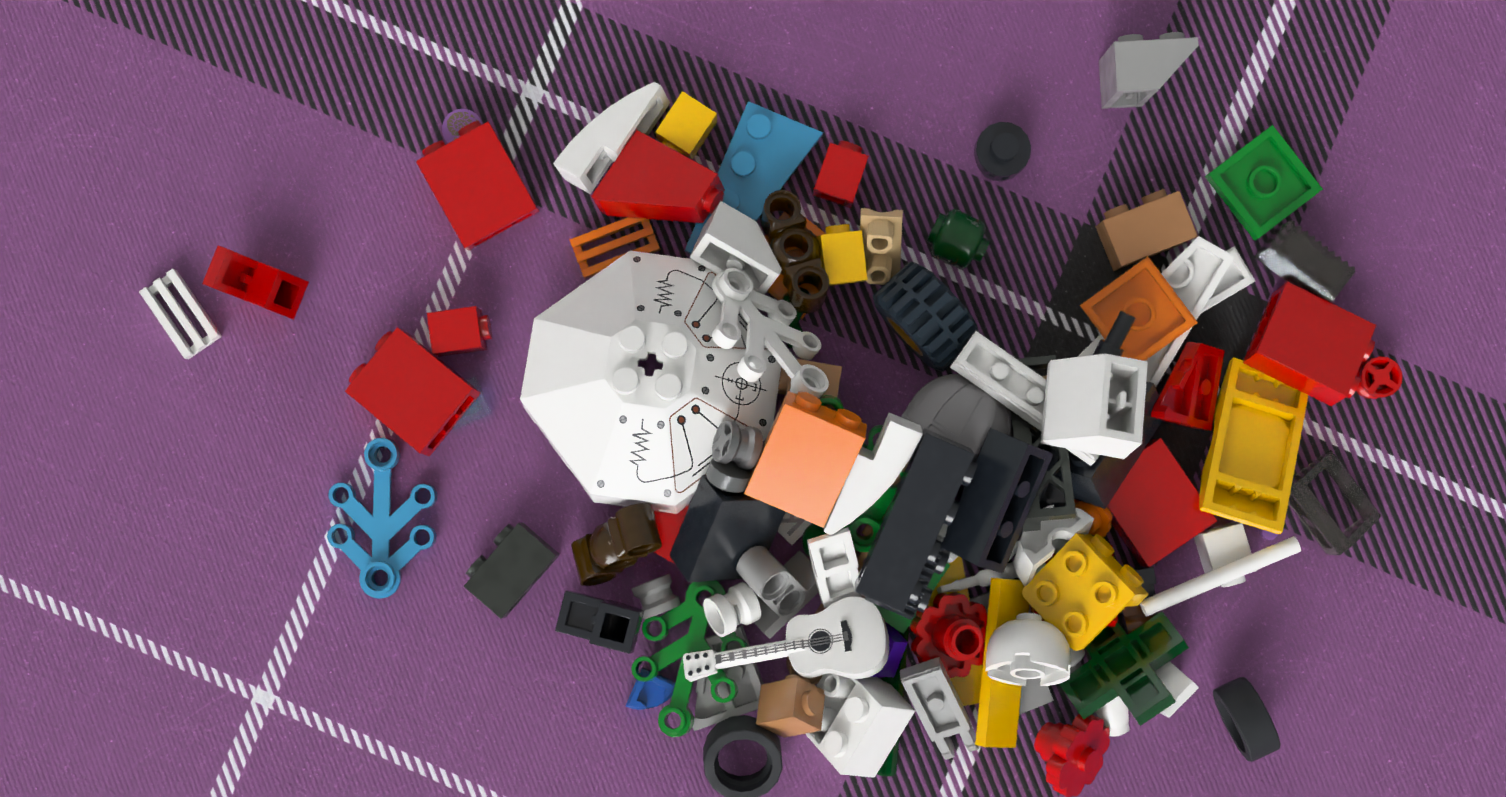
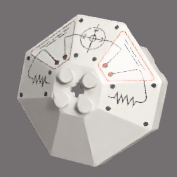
[520,251,781,514]

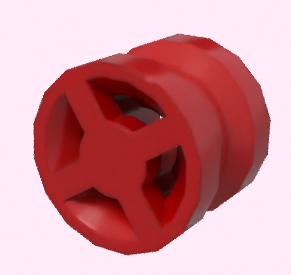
[1356,356,1403,399]

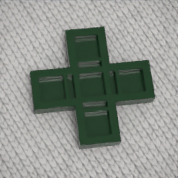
[1059,611,1189,726]

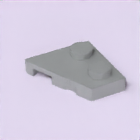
[693,625,764,731]

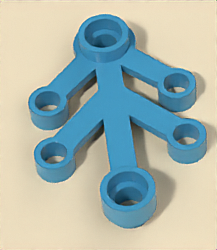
[327,438,437,599]

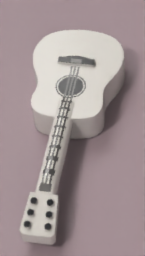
[683,596,889,682]

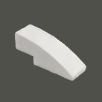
[553,82,670,194]
[824,413,923,535]

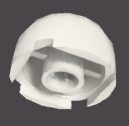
[985,613,1071,686]

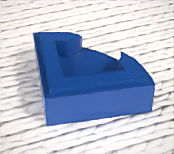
[625,667,676,710]

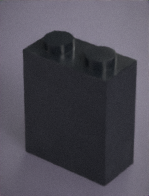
[669,475,786,582]

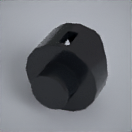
[974,122,1031,181]

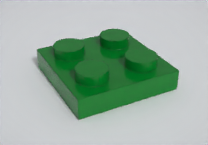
[1204,125,1323,241]

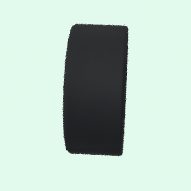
[1213,677,1281,762]
[703,715,783,797]

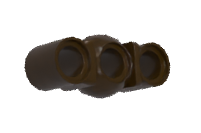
[761,190,829,314]
[571,503,662,586]

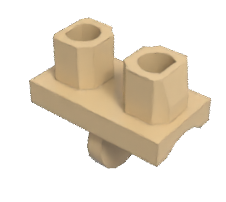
[860,208,903,285]

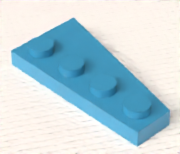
[685,101,823,254]

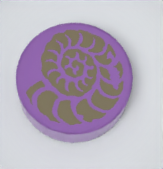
[442,109,482,143]

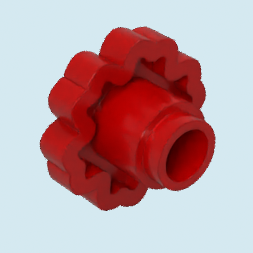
[910,592,988,678]
[1034,714,1110,797]

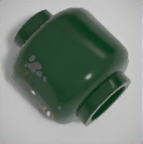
[926,209,990,269]

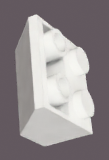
[1041,354,1148,459]
[806,674,915,778]

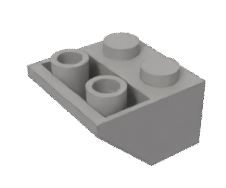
[1099,32,1199,109]

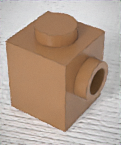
[756,675,825,738]

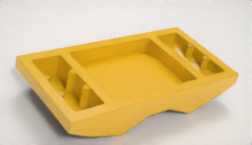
[1199,358,1308,534]

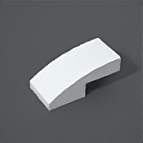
[807,527,864,608]

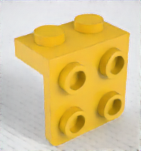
[1022,533,1149,651]

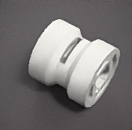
[703,582,761,637]

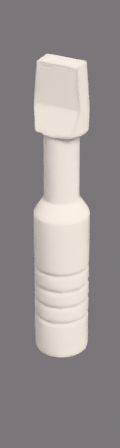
[937,562,1018,594]

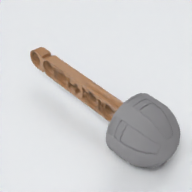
[786,374,1013,685]

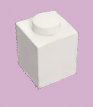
[1194,522,1257,587]

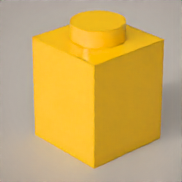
[655,91,718,160]
[816,224,868,286]

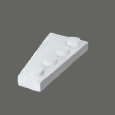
[1078,236,1235,387]

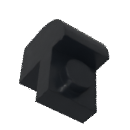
[555,590,644,654]

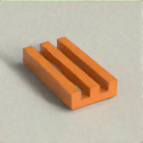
[569,217,660,279]

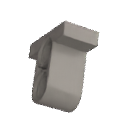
[736,546,819,639]

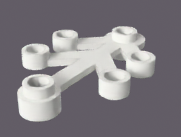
[712,268,829,399]

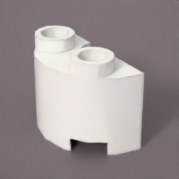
[1013,505,1094,586]

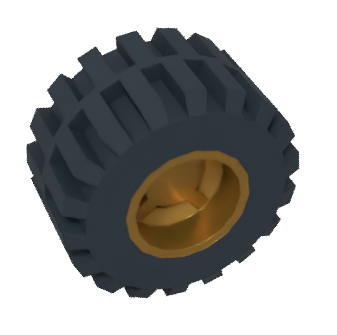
[873,262,979,372]

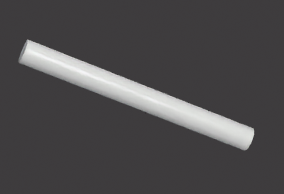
[1140,536,1301,617]

